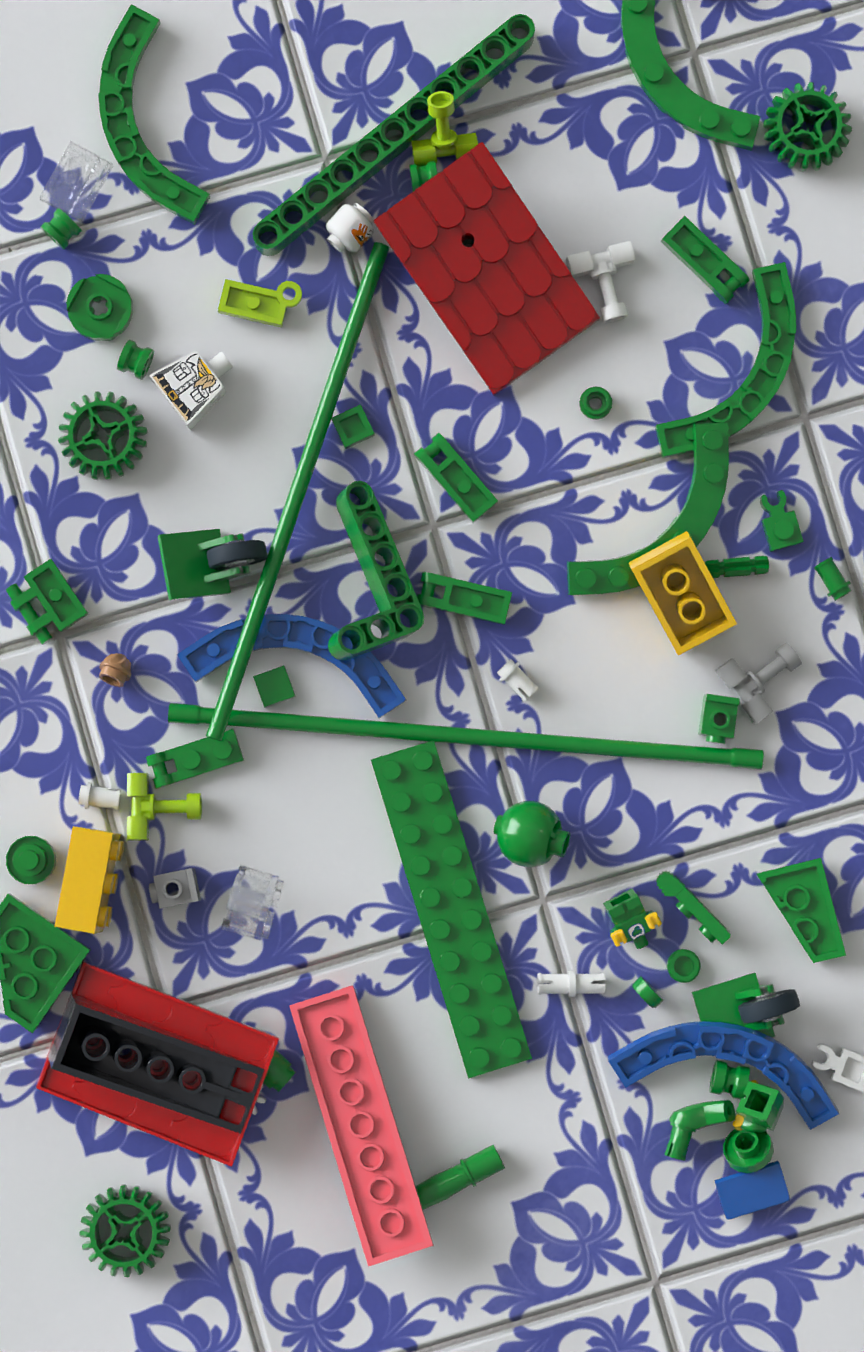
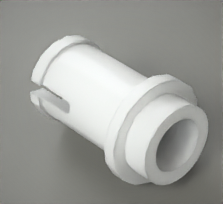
[497,659,539,702]
[79,782,121,810]

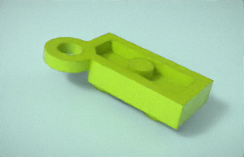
[218,279,302,328]

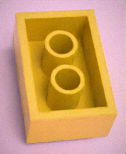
[629,531,737,656]
[54,826,124,934]

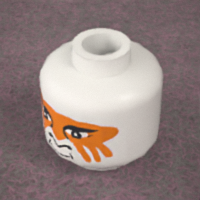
[326,203,374,252]

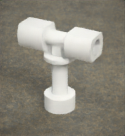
[566,241,635,323]

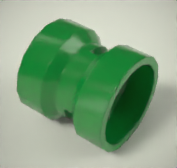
[709,1060,750,1100]

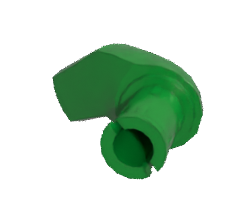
[664,1100,736,1161]

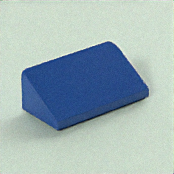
[714,1161,790,1220]

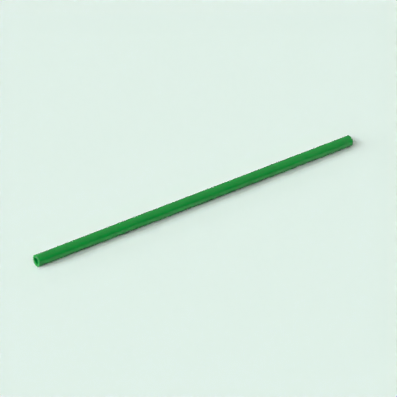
[206,242,390,741]

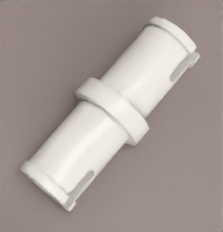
[537,970,606,997]

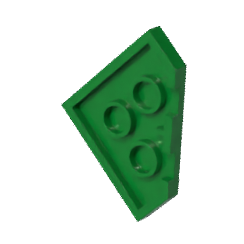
[0,893,91,1033]

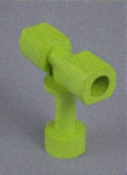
[411,91,478,166]
[127,773,202,841]

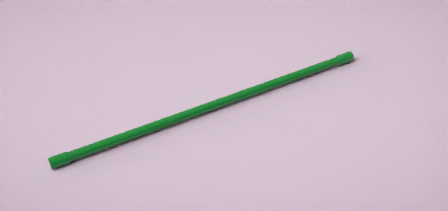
[168,703,764,770]

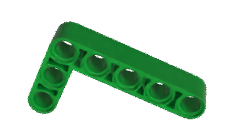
[328,481,424,661]

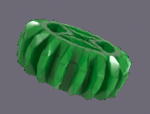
[763,82,852,172]
[58,391,148,480]
[79,1184,171,1277]

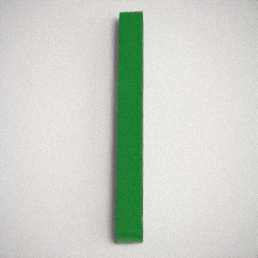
[253,14,535,256]

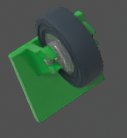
[157,529,267,601]
[691,972,800,1038]

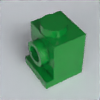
[698,694,740,744]

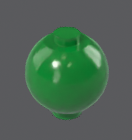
[493,801,571,867]

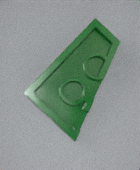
[756,858,846,963]

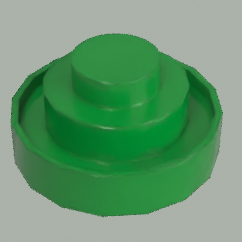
[6,836,56,884]
[723,1129,774,1173]

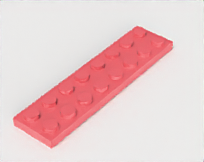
[289,985,434,1267]

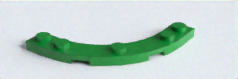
[621,0,760,151]
[98,4,210,225]
[655,262,796,459]
[567,422,729,595]

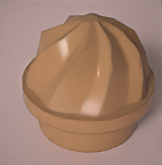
[99,653,131,687]

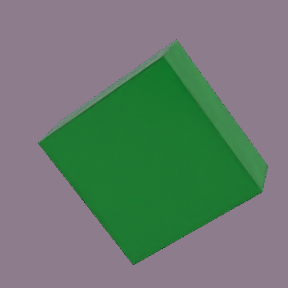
[331,404,375,449]
[253,665,296,708]

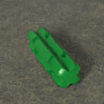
[705,556,769,578]

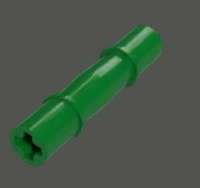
[416,1145,505,1210]

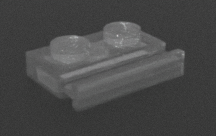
[39,141,113,223]

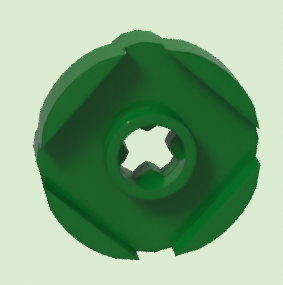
[66,274,133,341]

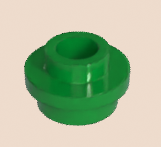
[579,386,612,420]

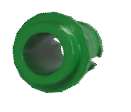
[814,557,852,601]

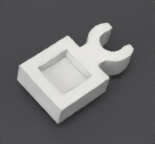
[811,1044,864,1092]

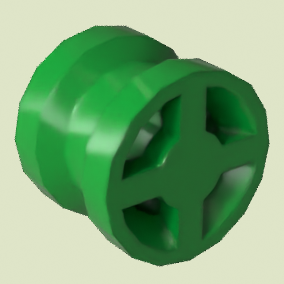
[409,161,438,192]
[40,208,82,250]
[117,340,154,380]

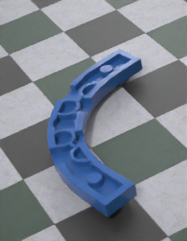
[177,614,406,719]
[608,1021,839,1130]

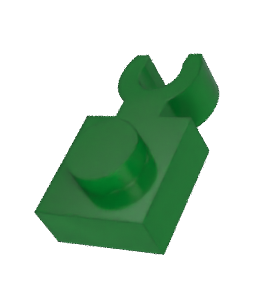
[760,490,804,552]

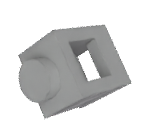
[149,868,201,909]

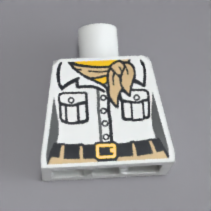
[149,351,233,430]

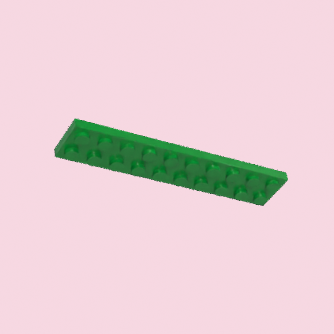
[371,741,532,1079]

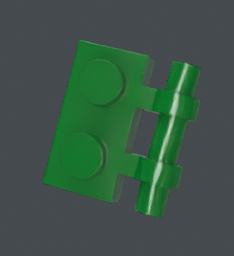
[6,559,89,645]

